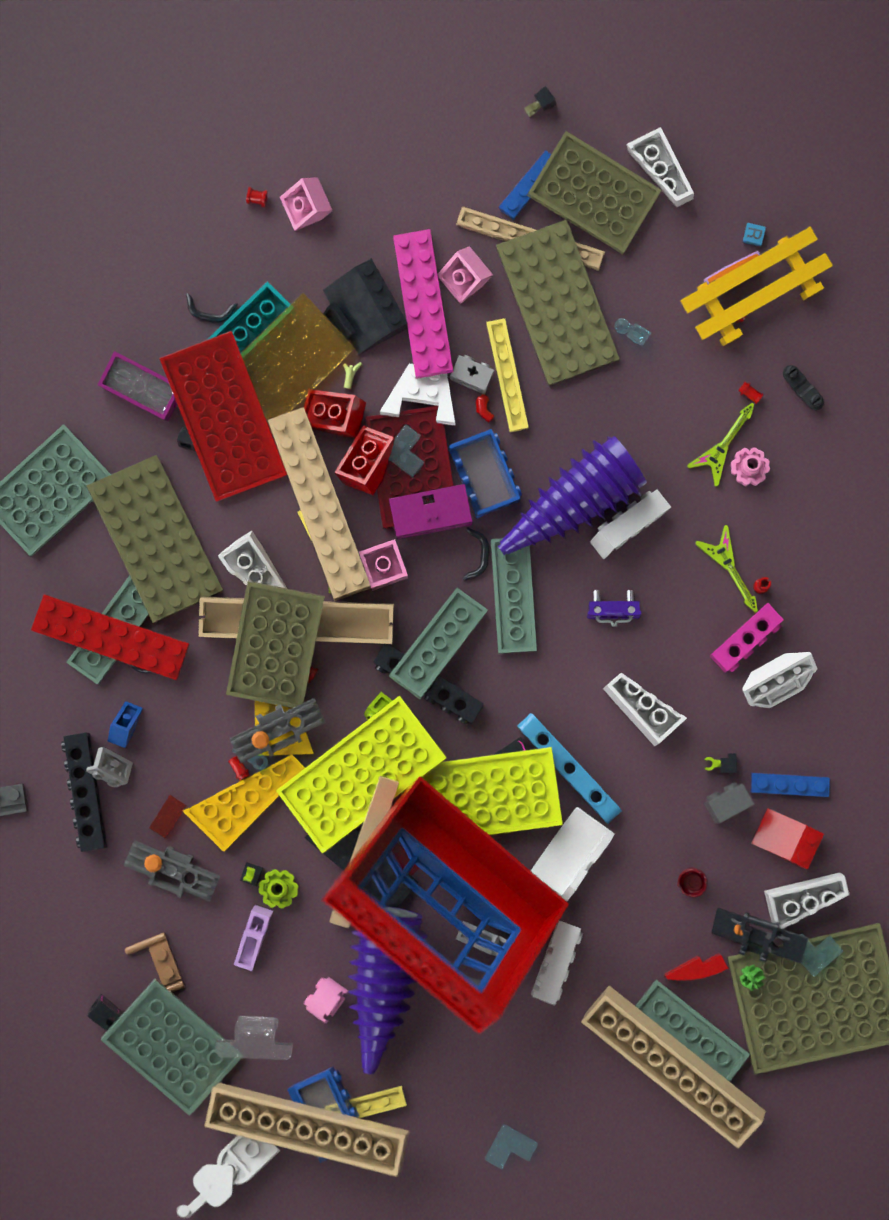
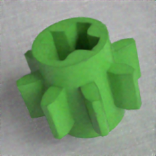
[740,964,765,991]

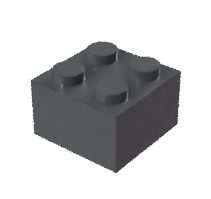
[704,782,754,823]

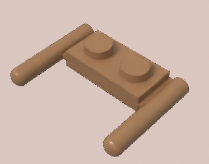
[125,932,185,992]

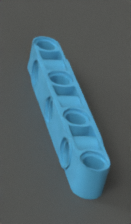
[517,713,622,824]

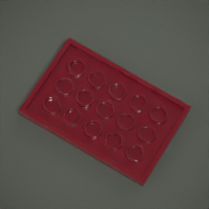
[366,406,454,529]

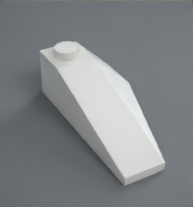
[218,531,287,588]

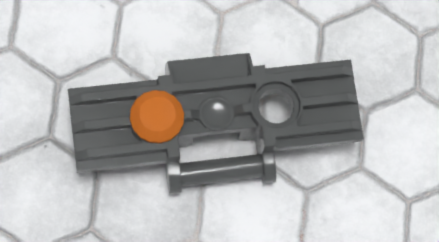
[229,698,326,763]
[123,840,220,901]

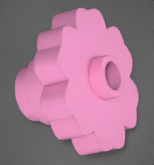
[730,448,770,486]

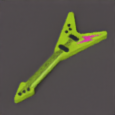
[687,403,754,487]
[695,525,758,613]

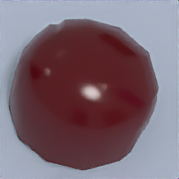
[677,867,708,897]

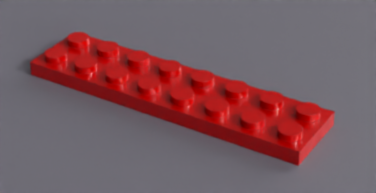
[31,594,190,680]

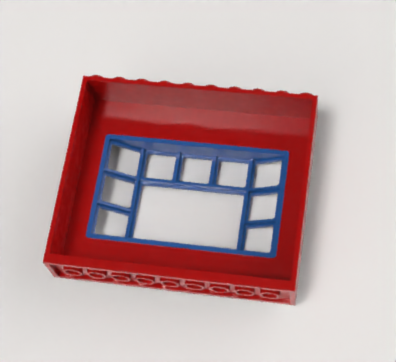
[322,776,569,1033]

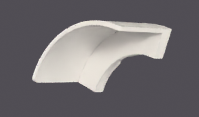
[531,807,615,901]

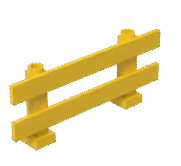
[680,226,833,346]

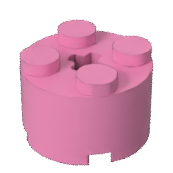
[304,977,348,1024]

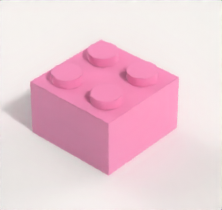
[359,539,408,591]

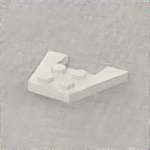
[380,364,455,425]

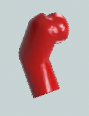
[476,394,495,423]

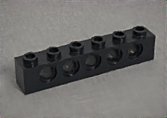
[373,644,484,725]
[61,732,107,852]

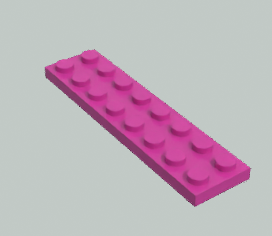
[393,229,454,379]

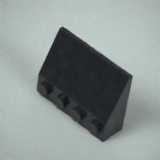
[323,258,408,355]

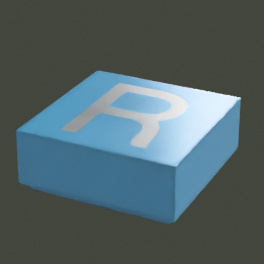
[743,223,766,247]

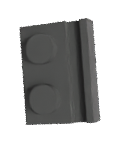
[0,784,28,816]

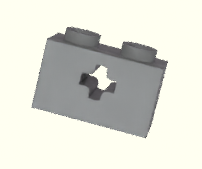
[450,355,494,394]

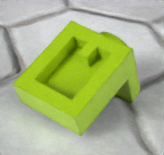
[364,692,392,720]

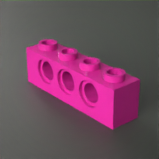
[710,603,784,673]

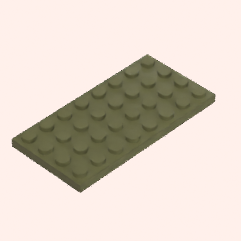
[496,220,619,386]
[87,455,223,623]

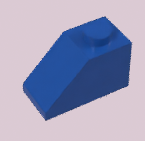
[107,701,143,748]

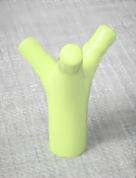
[343,362,362,389]

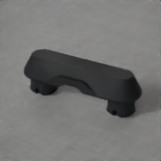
[783,365,824,410]

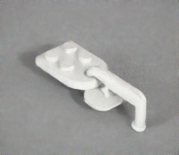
[177,1135,280,1218]

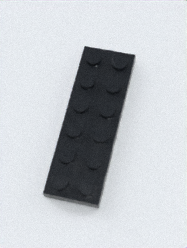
[304,829,419,908]

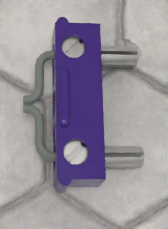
[587,590,642,627]

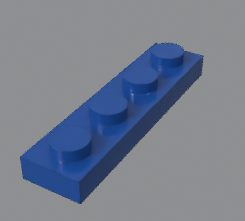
[499,151,551,220]
[750,773,830,797]

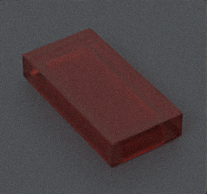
[149,795,187,838]

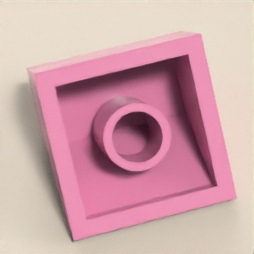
[280,177,333,230]
[438,246,493,304]

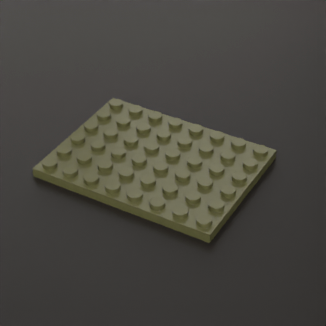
[727,923,889,1074]

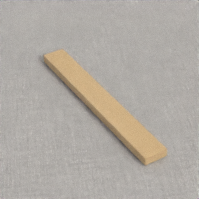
[456,207,605,271]
[330,776,399,928]

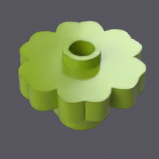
[259,869,299,909]

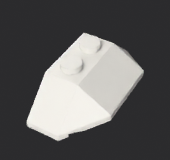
[742,652,817,708]

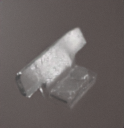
[215,1016,293,1060]

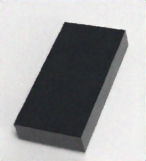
[323,302,356,343]

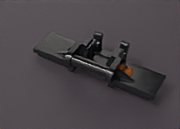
[711,908,808,964]

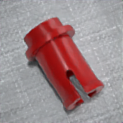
[738,382,764,404]
[228,756,250,781]

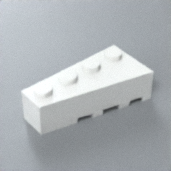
[627,127,694,207]
[590,489,671,559]
[603,673,687,746]
[764,872,849,929]
[531,920,583,1005]

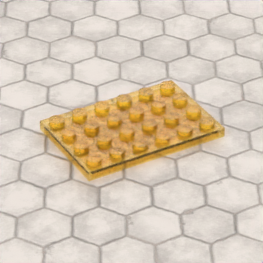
[241,293,355,421]

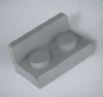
[86,747,133,787]

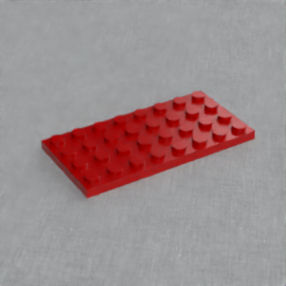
[159,331,287,502]

